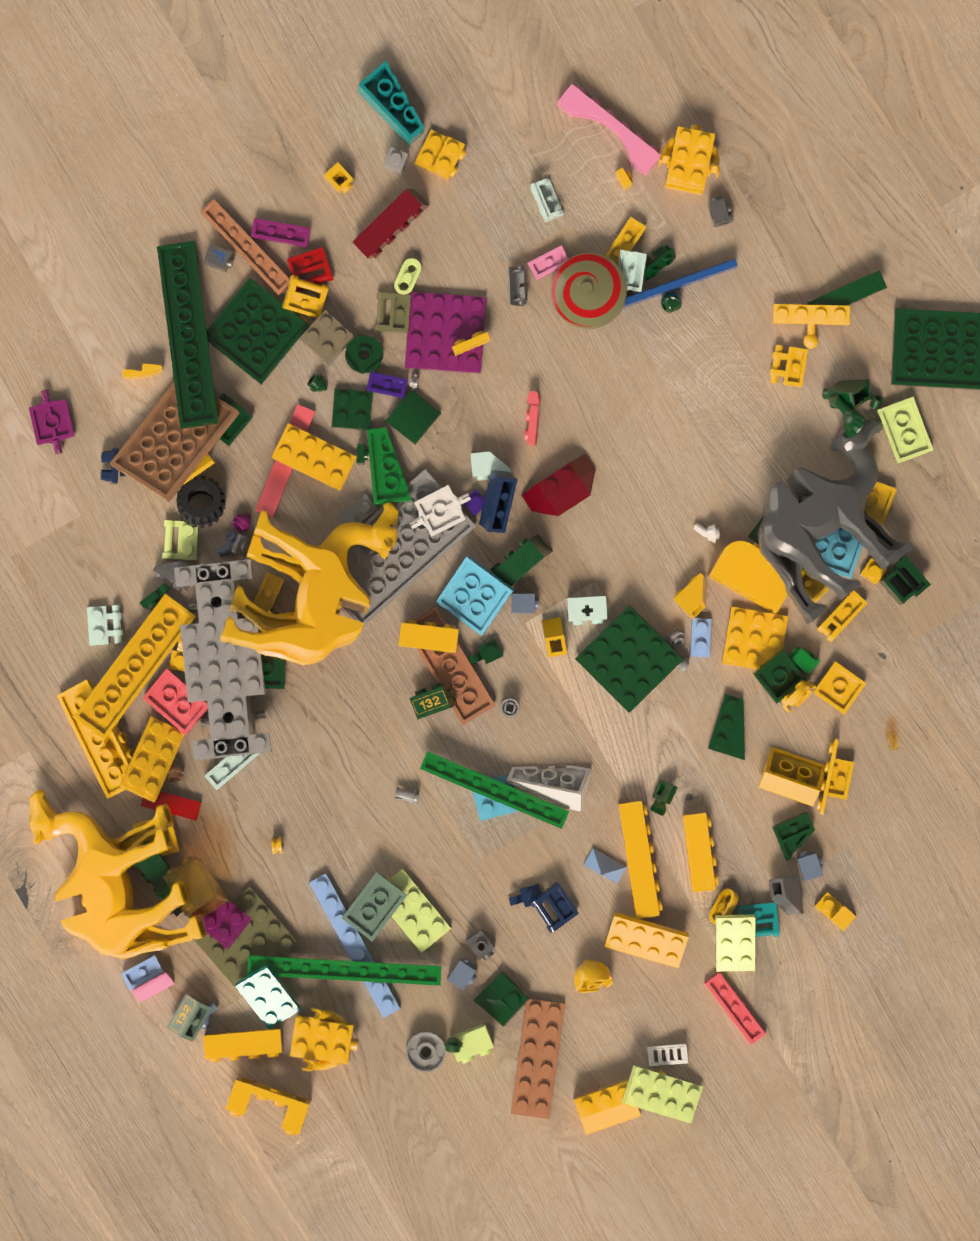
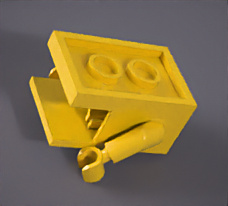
[658,125,720,195]
[290,1008,359,1071]

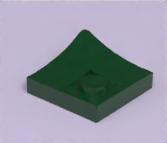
[473,972,530,1027]

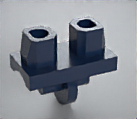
[100,448,126,485]

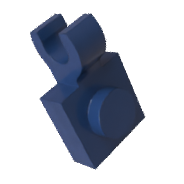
[508,884,543,908]

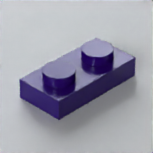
[367,372,408,399]

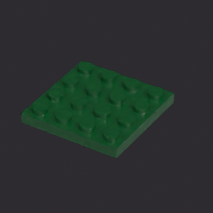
[207,278,310,385]
[575,605,684,713]

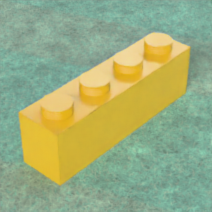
[682,813,719,892]
[203,1028,283,1062]

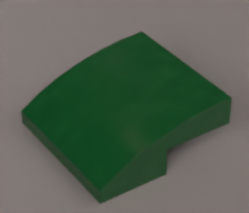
[386,389,441,445]

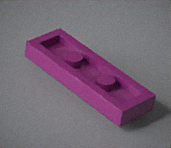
[251,218,311,248]

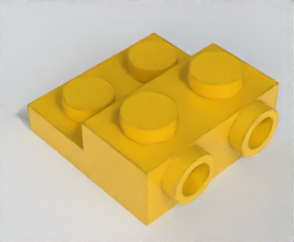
[414,129,467,181]

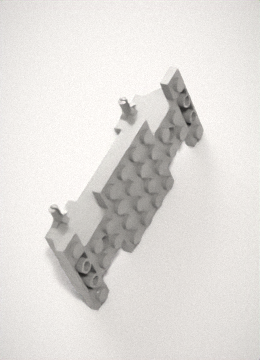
[174,559,272,760]

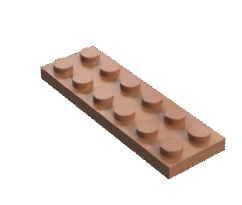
[415,607,496,725]
[511,998,565,1119]

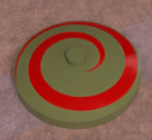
[551,253,627,329]

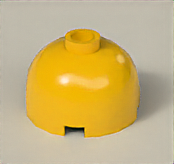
[573,959,613,993]

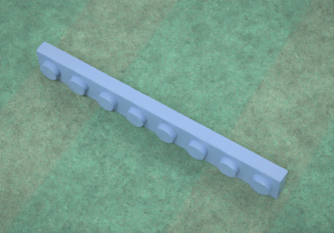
[309,874,400,1018]

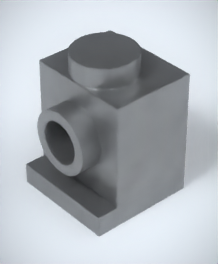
[708,196,734,228]
[466,929,495,960]

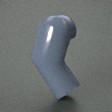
[216,531,237,557]

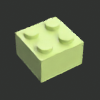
[451,1023,494,1064]

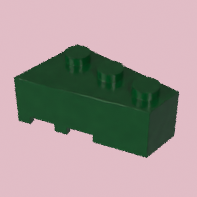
[490,534,553,587]

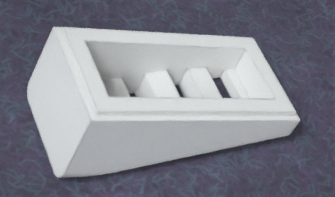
[647,1043,688,1066]

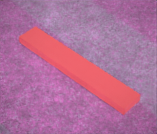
[255,404,315,518]

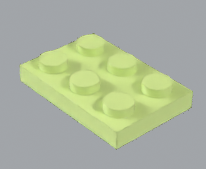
[877,397,933,464]
[716,914,755,972]

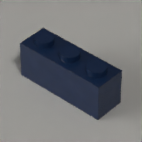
[479,470,518,533]

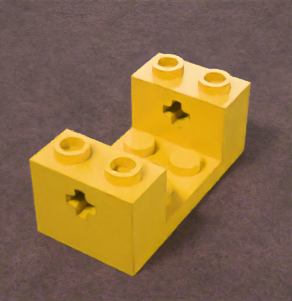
[226,1076,311,1136]

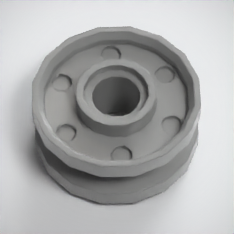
[406,1031,446,1072]

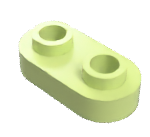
[394,258,421,295]

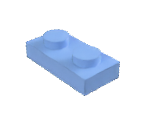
[690,618,711,657]
[121,955,164,990]

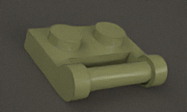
[374,292,411,333]

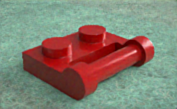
[287,247,334,292]

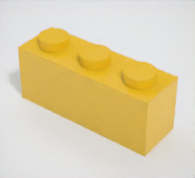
[398,620,459,653]

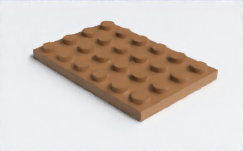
[110,383,239,502]

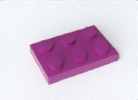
[185,884,252,949]

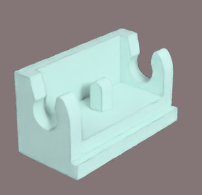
[530,178,564,223]
[618,250,647,292]

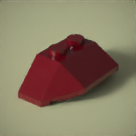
[521,454,596,516]

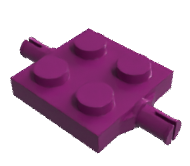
[29,390,75,455]

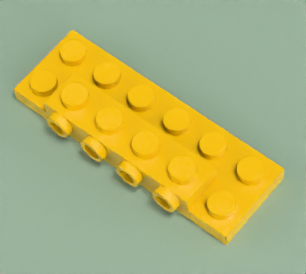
[57,679,134,799]

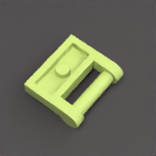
[162,520,199,561]

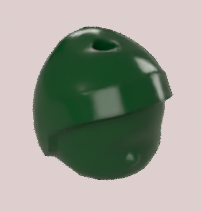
[661,292,682,313]

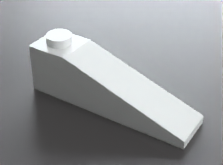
[507,765,592,811]

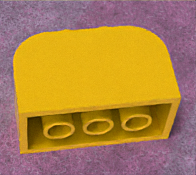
[708,541,788,614]

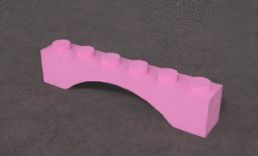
[557,84,661,176]

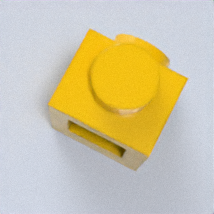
[324,162,354,194]

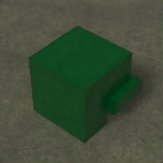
[880,556,931,605]

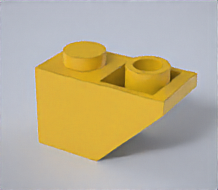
[673,573,707,620]
[541,617,567,658]

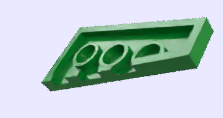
[367,427,412,506]

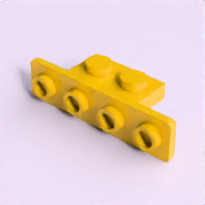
[817,738,855,815]

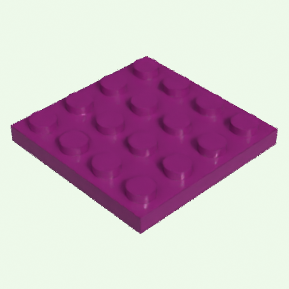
[405,292,487,374]

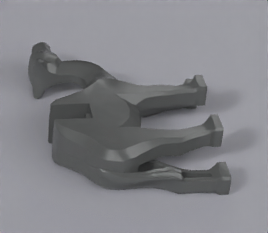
[758,418,914,624]

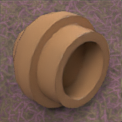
[166,762,184,783]

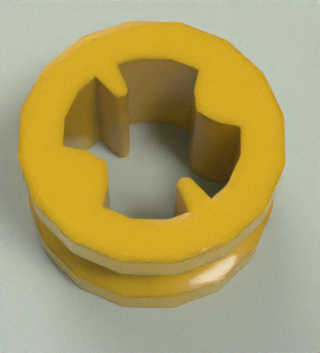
[271,836,283,854]

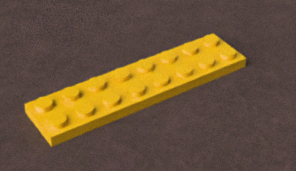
[73,594,196,740]

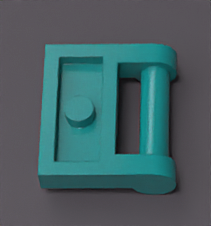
[737,902,780,937]

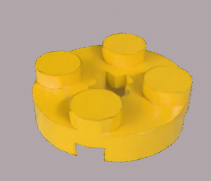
[781,680,816,713]

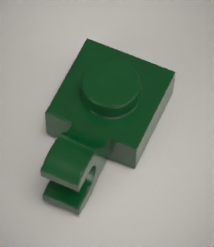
[468,639,503,665]
[650,779,678,816]

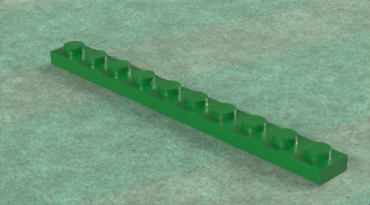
[247,955,442,986]

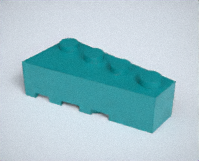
[357,61,425,146]

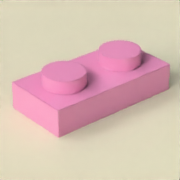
[528,245,569,281]

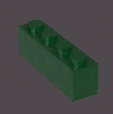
[133,839,195,917]

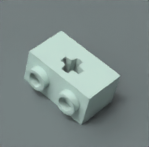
[567,596,607,625]

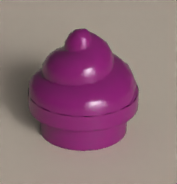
[231,513,251,533]

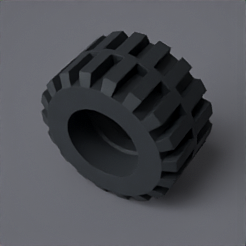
[176,476,225,528]

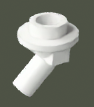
[694,523,719,543]

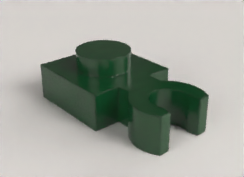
[139,583,171,610]

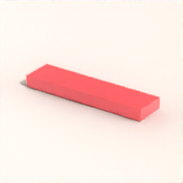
[704,971,766,1045]

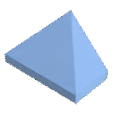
[584,848,626,884]

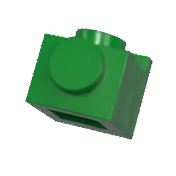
[790,646,821,675]

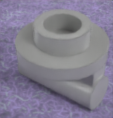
[663,626,685,648]

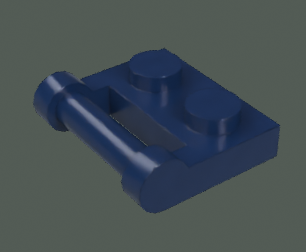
[529,882,579,933]

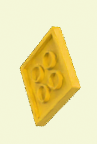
[722,607,788,669]

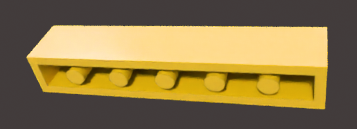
[618,801,662,919]

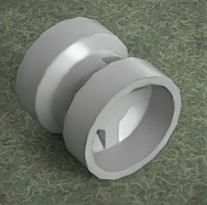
[500,698,519,718]

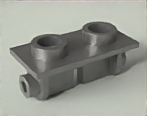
[508,266,528,306]

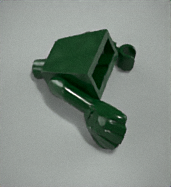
[822,379,882,438]

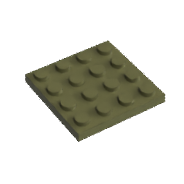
[194,886,301,995]

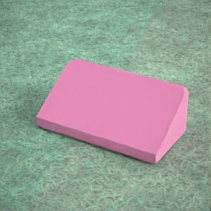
[132,971,174,1002]

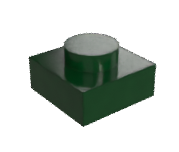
[356,444,369,465]

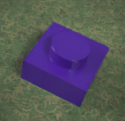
[463,489,485,516]

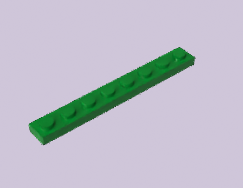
[420,751,569,829]

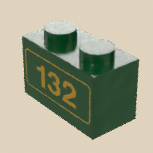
[409,682,457,720]

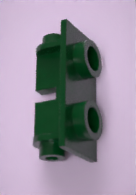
[644,244,676,281]

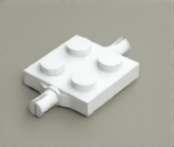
[409,485,471,537]

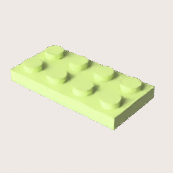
[389,869,451,953]
[622,1065,703,1123]

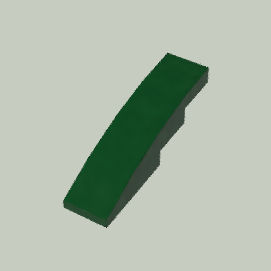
[807,270,887,306]

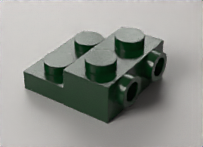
[752,649,806,704]

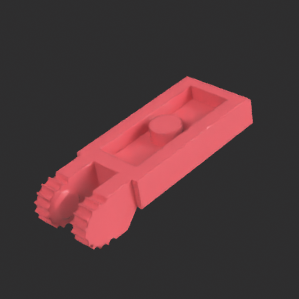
[524,391,540,446]

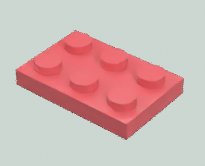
[143,669,208,735]

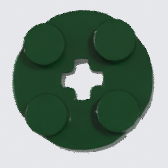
[345,335,383,374]

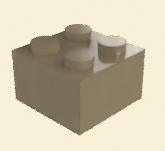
[300,310,354,366]

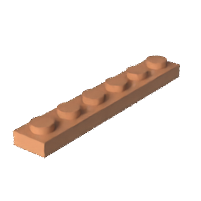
[200,199,289,295]

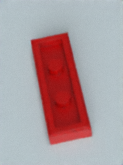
[141,791,202,821]

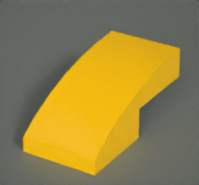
[122,363,164,379]

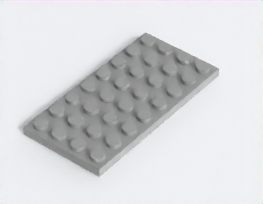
[342,470,476,627]

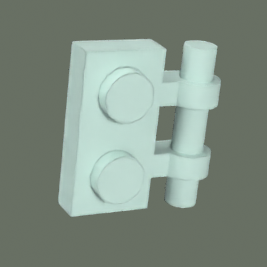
[87,605,124,646]

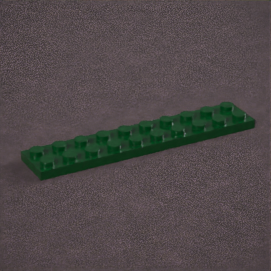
[157,241,219,429]

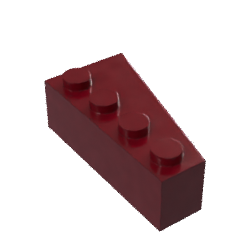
[353,189,429,259]

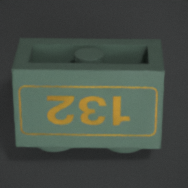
[167,994,212,1042]

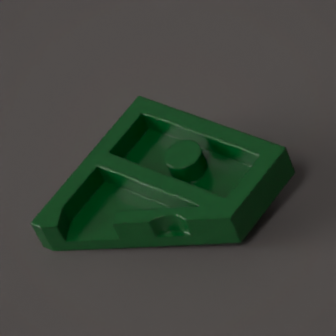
[772,811,815,861]

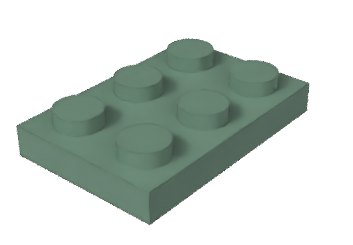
[342,872,407,941]

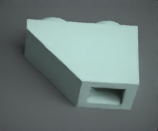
[470,452,511,481]

